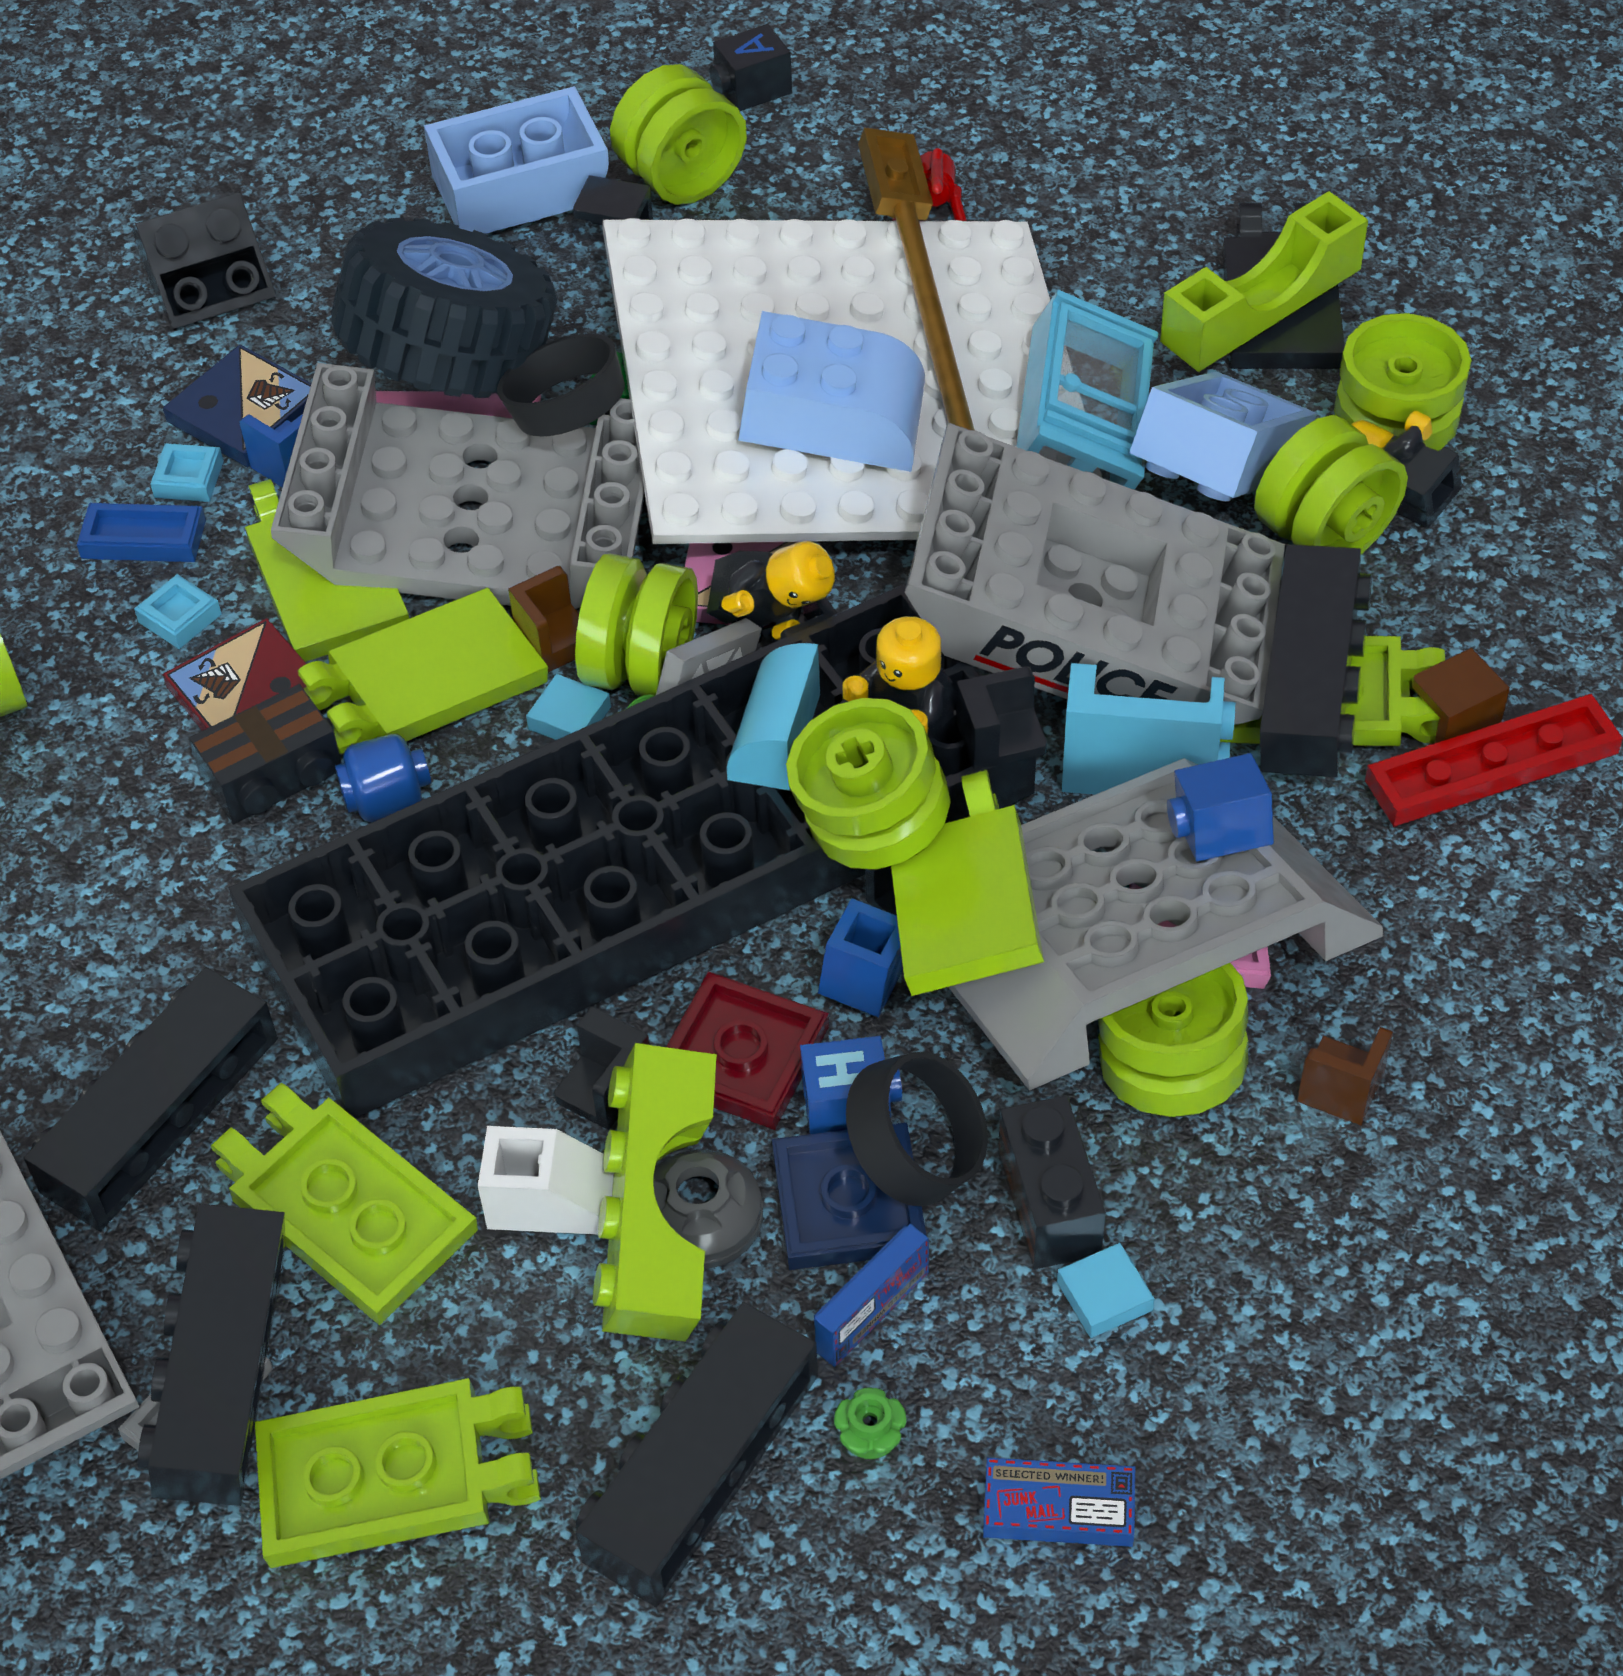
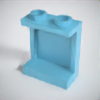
[1062,663,1236,795]

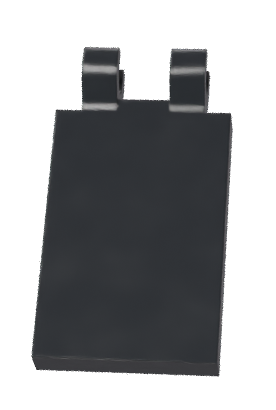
[1222,202,1345,369]

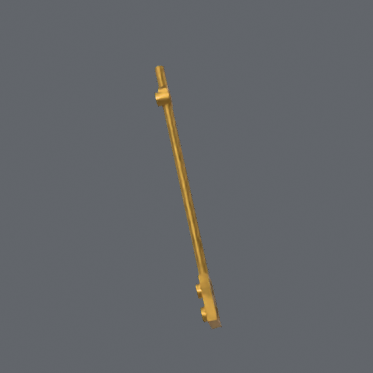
[858,127,975,431]

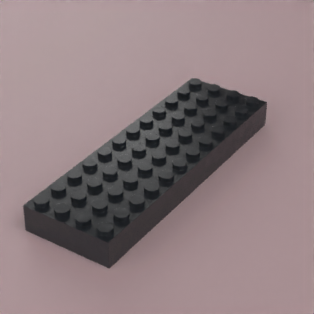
[228,584,1036,1118]

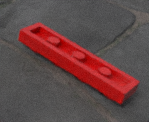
[1365,693,1623,827]

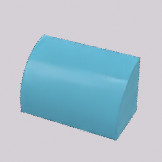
[727,643,820,791]

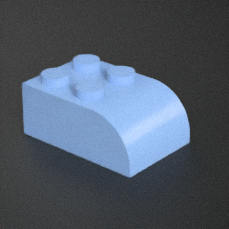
[424,86,609,234]
[738,311,925,472]
[1129,371,1317,501]

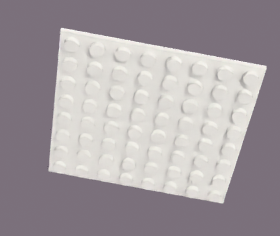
[602,218,1102,544]

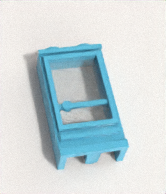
[1016,290,1158,490]

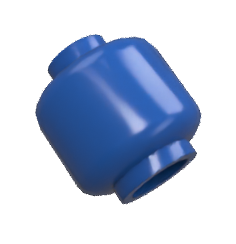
[335,734,432,823]

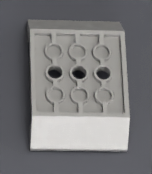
[271,363,645,609]
[949,758,1383,1091]

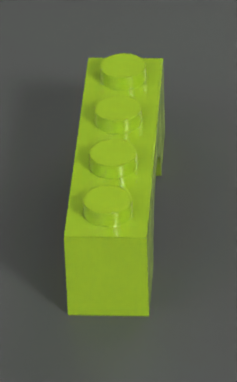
[1160,191,1368,372]
[593,1043,717,1342]

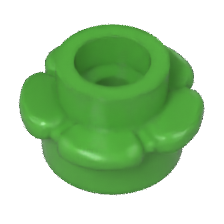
[834,1387,907,1459]

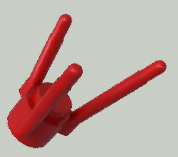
[892,148,967,221]

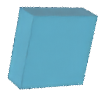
[150,443,224,502]
[134,574,222,649]
[526,674,611,740]
[1057,1243,1155,1339]

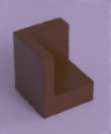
[508,566,579,673]
[1412,647,1510,744]
[1297,1027,1393,1126]

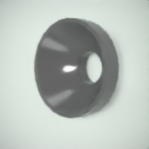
[653,1150,764,1269]

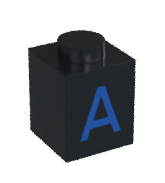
[709,24,792,111]

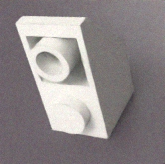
[478,1126,614,1235]

